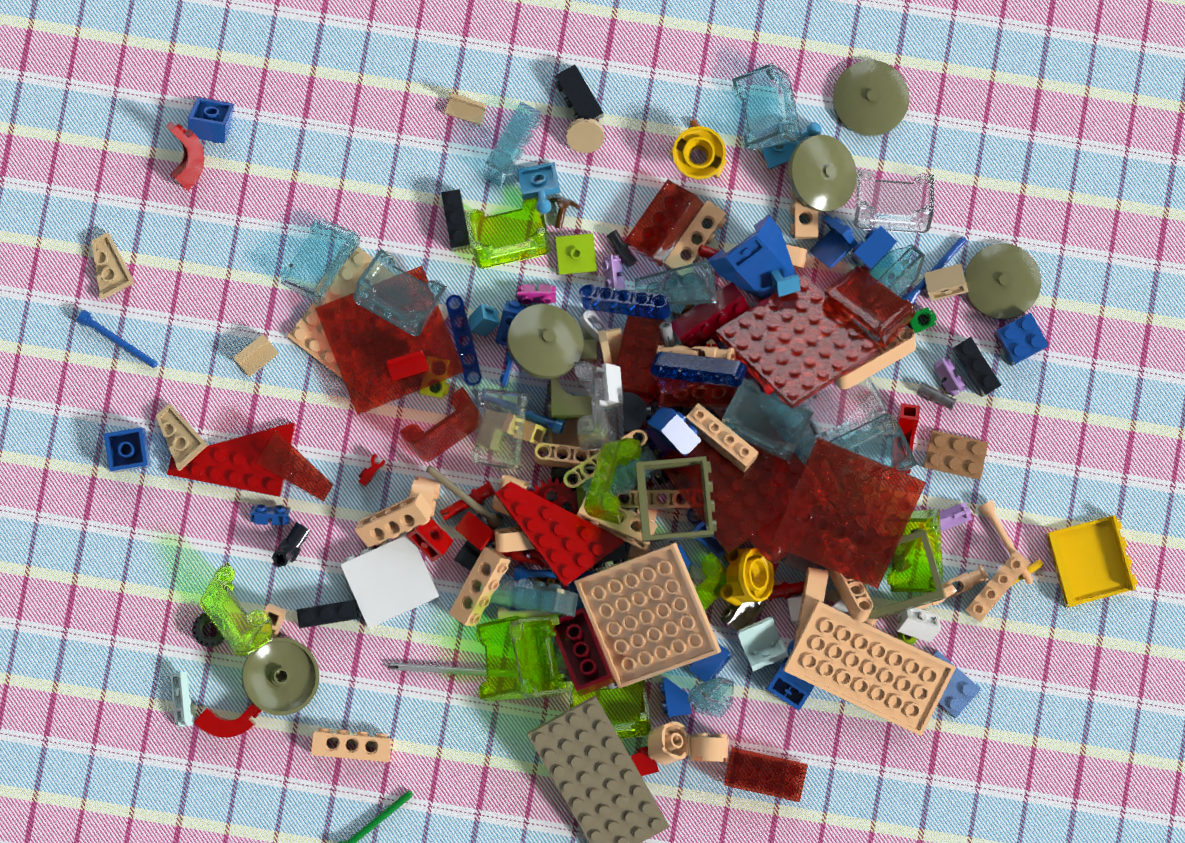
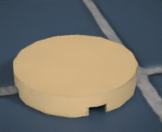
[566,118,604,153]

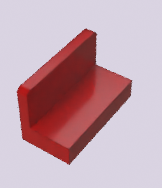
[385,350,429,382]
[455,511,495,550]

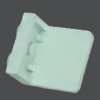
[737,617,788,671]

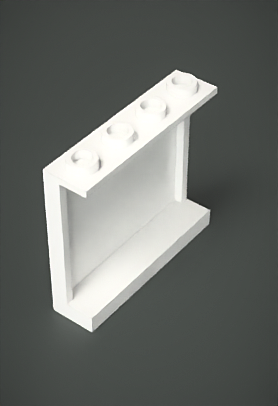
[340,532,440,628]

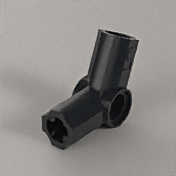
[271,522,311,568]

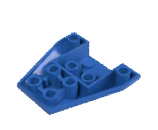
[707,214,796,303]

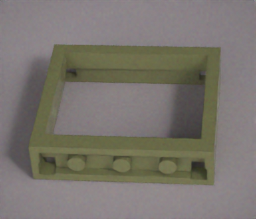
[635,456,717,543]
[850,528,947,620]

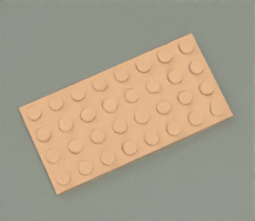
[783,600,956,736]

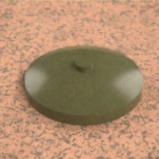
[833,60,909,137]
[788,135,857,212]
[964,243,1041,320]
[507,304,584,379]
[242,638,319,716]

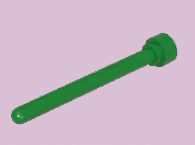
[339,791,413,843]

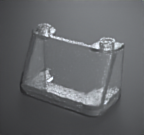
[854,169,934,234]
[574,361,619,450]
[797,377,889,445]
[471,387,530,470]

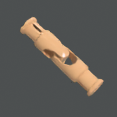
[657,345,735,365]
[912,565,989,609]

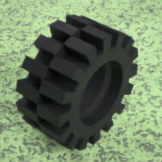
[192,612,228,647]

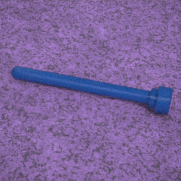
[899,236,966,310]
[76,309,158,368]
[479,392,566,435]
[513,565,598,581]

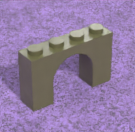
[547,340,598,420]

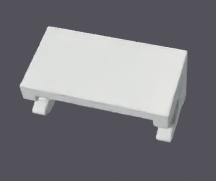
[596,363,623,409]
[897,608,941,642]

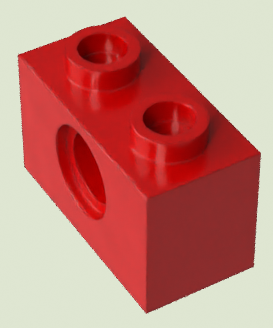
[406,518,454,562]

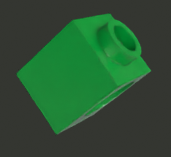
[905,307,937,335]

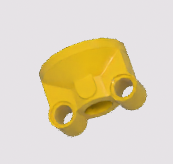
[669,126,727,180]
[720,547,775,606]

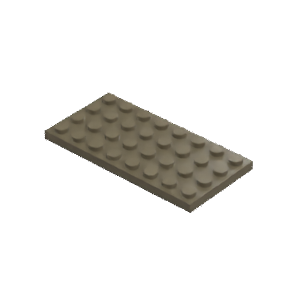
[527,695,670,843]

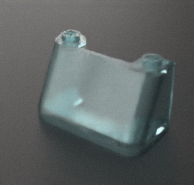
[732,63,802,151]
[280,218,360,307]
[353,248,447,336]
[722,378,814,461]
[823,413,917,499]

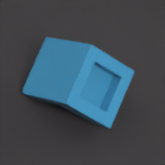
[771,269,801,297]
[469,304,499,337]

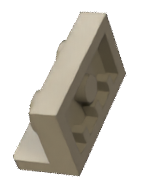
[721,602,766,632]

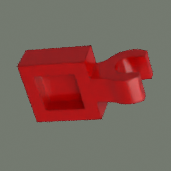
[359,453,386,487]

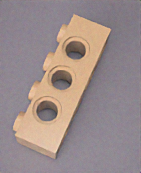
[790,186,818,240]
[664,200,727,278]
[685,403,758,473]
[355,493,433,548]
[577,493,658,551]
[448,547,511,627]
[965,550,1031,622]
[311,728,392,762]

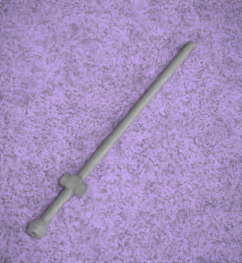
[388,662,618,689]

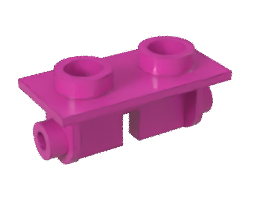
[517,284,556,304]

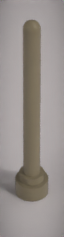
[426,466,503,530]

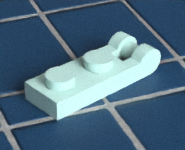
[170,672,195,727]

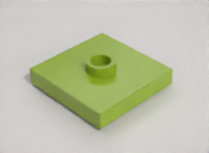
[555,233,597,275]

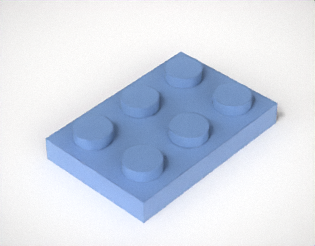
[933,650,981,718]

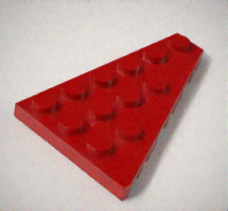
[167,423,296,497]
[494,481,624,587]

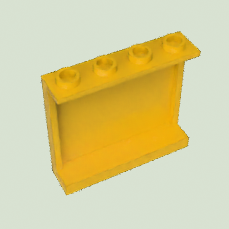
[1045,515,1137,608]

